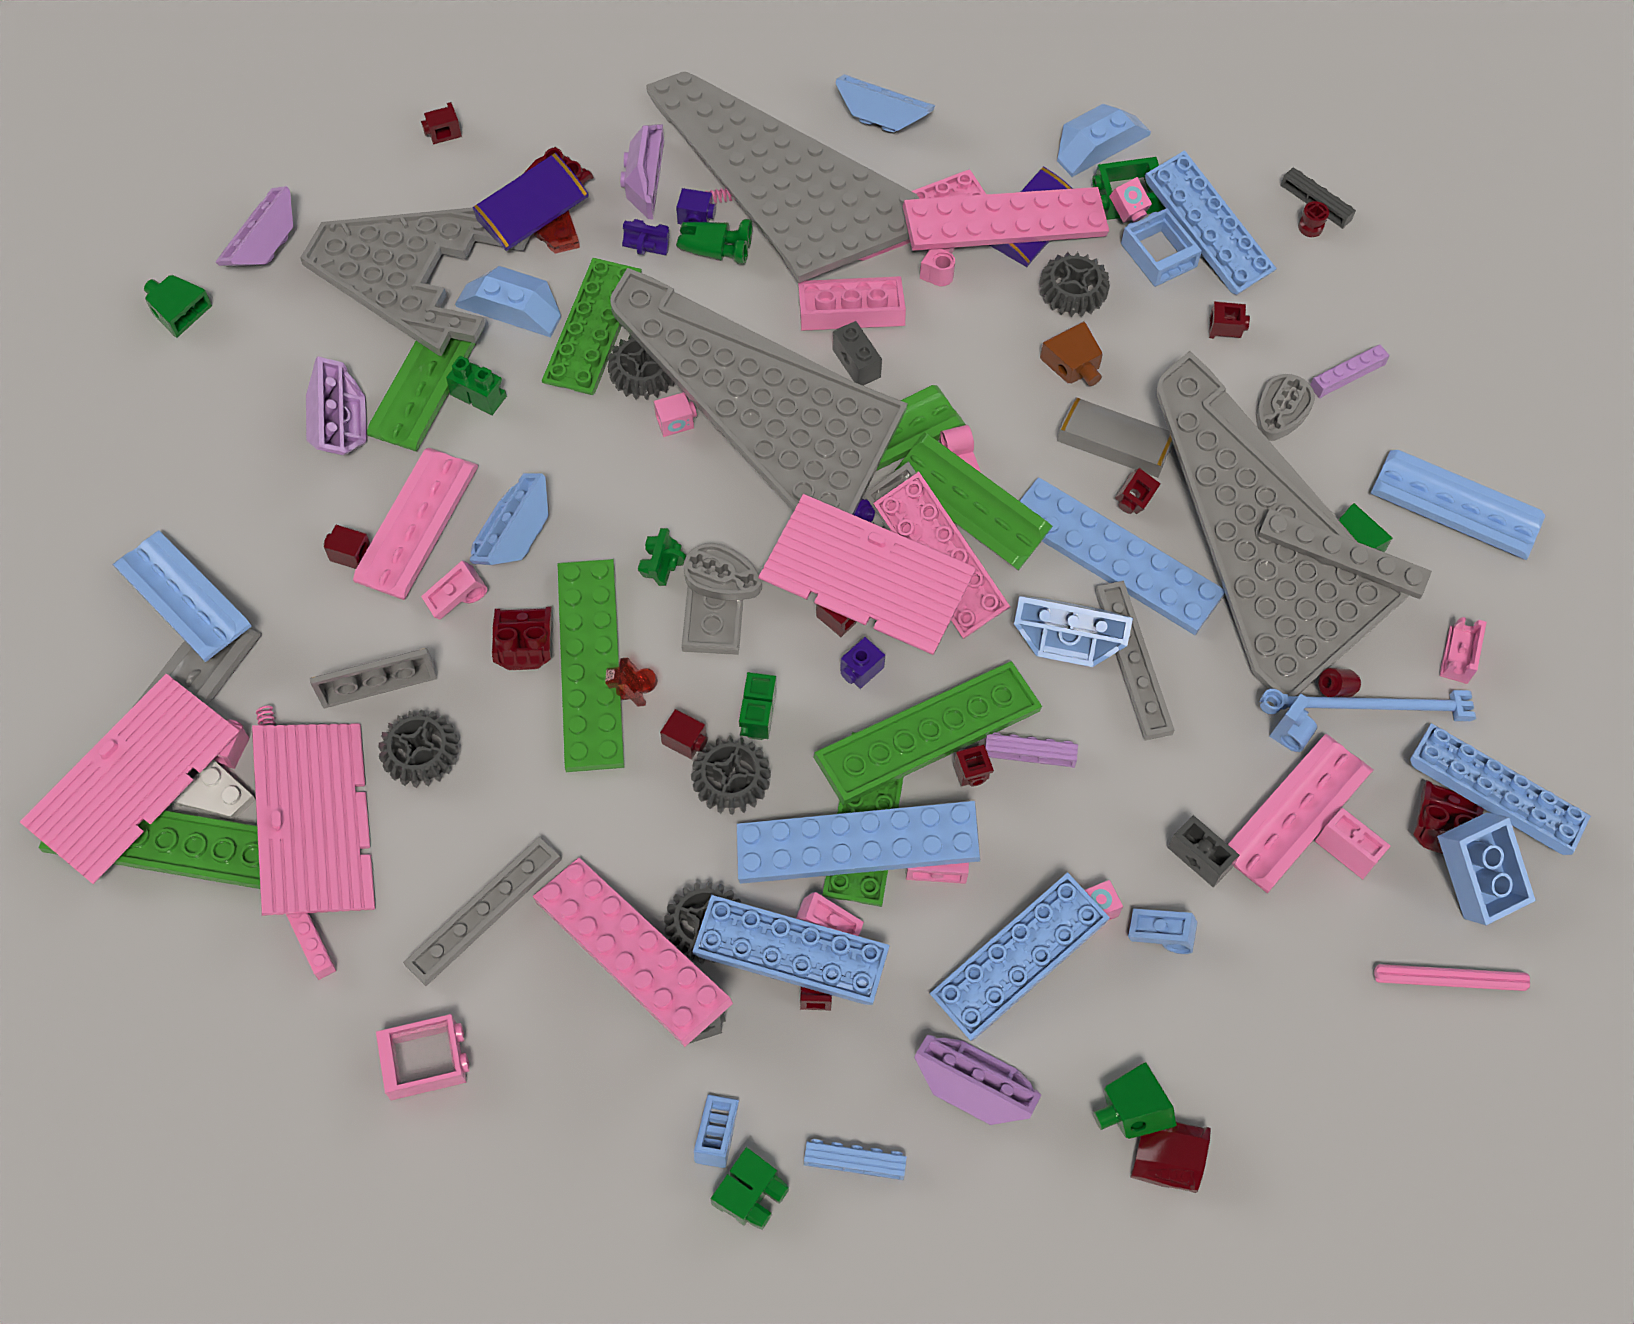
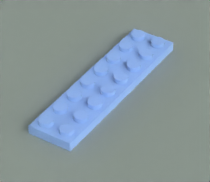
[1020,477,1225,635]
[737,801,980,884]

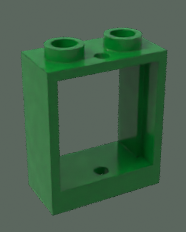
[1092,157,1166,220]

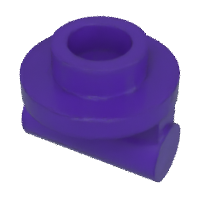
[854,498,875,522]

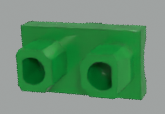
[638,528,686,586]

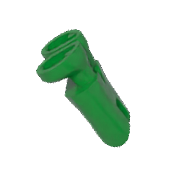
[676,219,753,264]

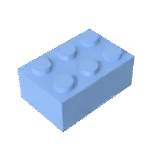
[1437,812,1536,925]

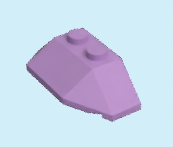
[620,124,664,219]
[216,186,293,266]
[306,356,367,455]
[914,1035,1041,1125]

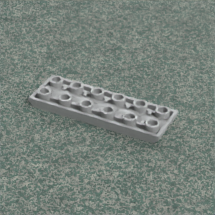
[132,628,260,708]

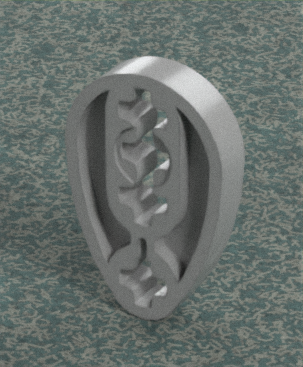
[1256,374,1315,441]
[683,543,762,600]

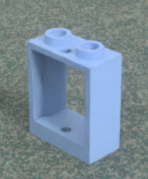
[1121,208,1202,287]

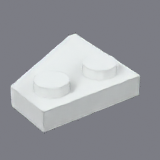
[173,759,255,820]

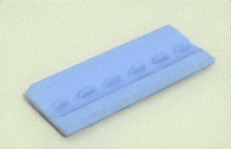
[1145,150,1277,295]
[1370,450,1545,560]
[112,530,252,662]
[1410,723,1591,855]
[929,872,1110,1041]
[692,895,890,1005]

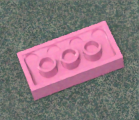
[798,276,906,331]

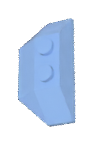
[835,74,935,132]
[1057,104,1151,177]
[455,266,561,337]
[470,473,548,565]
[1014,596,1133,667]

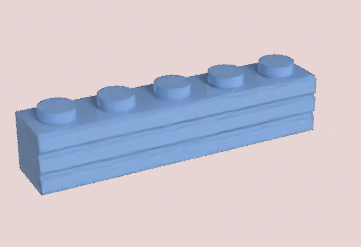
[804,1139,907,1180]

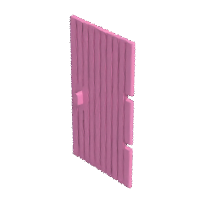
[758,494,976,655]
[20,674,240,884]
[252,724,375,916]

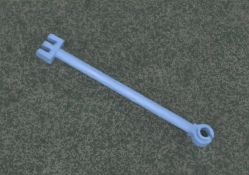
[1259,689,1476,721]

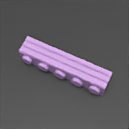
[1310,344,1390,399]
[985,732,1078,768]

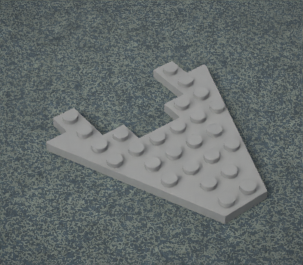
[300,207,531,356]

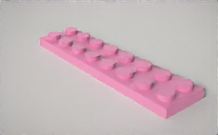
[902,187,1109,251]
[533,858,733,1047]

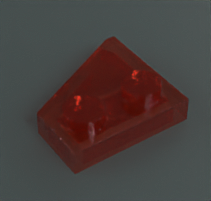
[534,210,580,254]

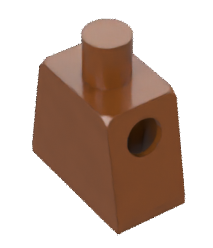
[1040,321,1103,386]

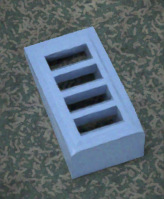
[694,1095,739,1168]

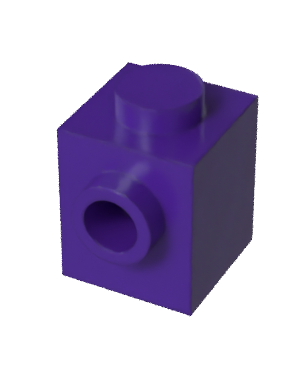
[676,188,716,225]
[840,637,885,689]

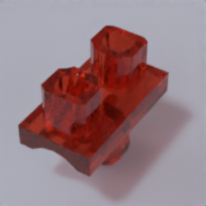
[605,658,658,707]

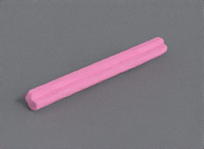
[1374,964,1530,991]

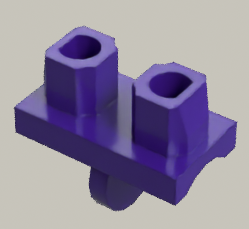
[622,219,669,255]

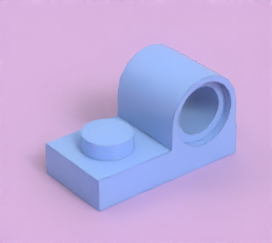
[1269,693,1317,752]
[1128,909,1198,954]

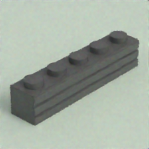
[1280,167,1356,229]

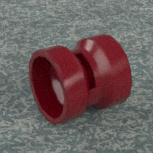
[1298,201,1330,237]

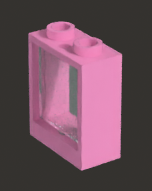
[376,1014,470,1101]

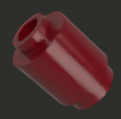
[1318,668,1361,697]

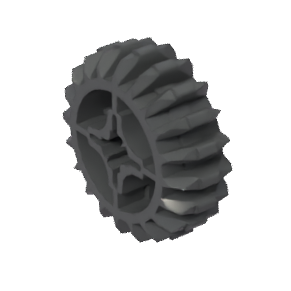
[1039,251,1110,318]
[607,335,675,400]
[378,709,459,788]
[691,736,771,815]
[664,881,741,964]

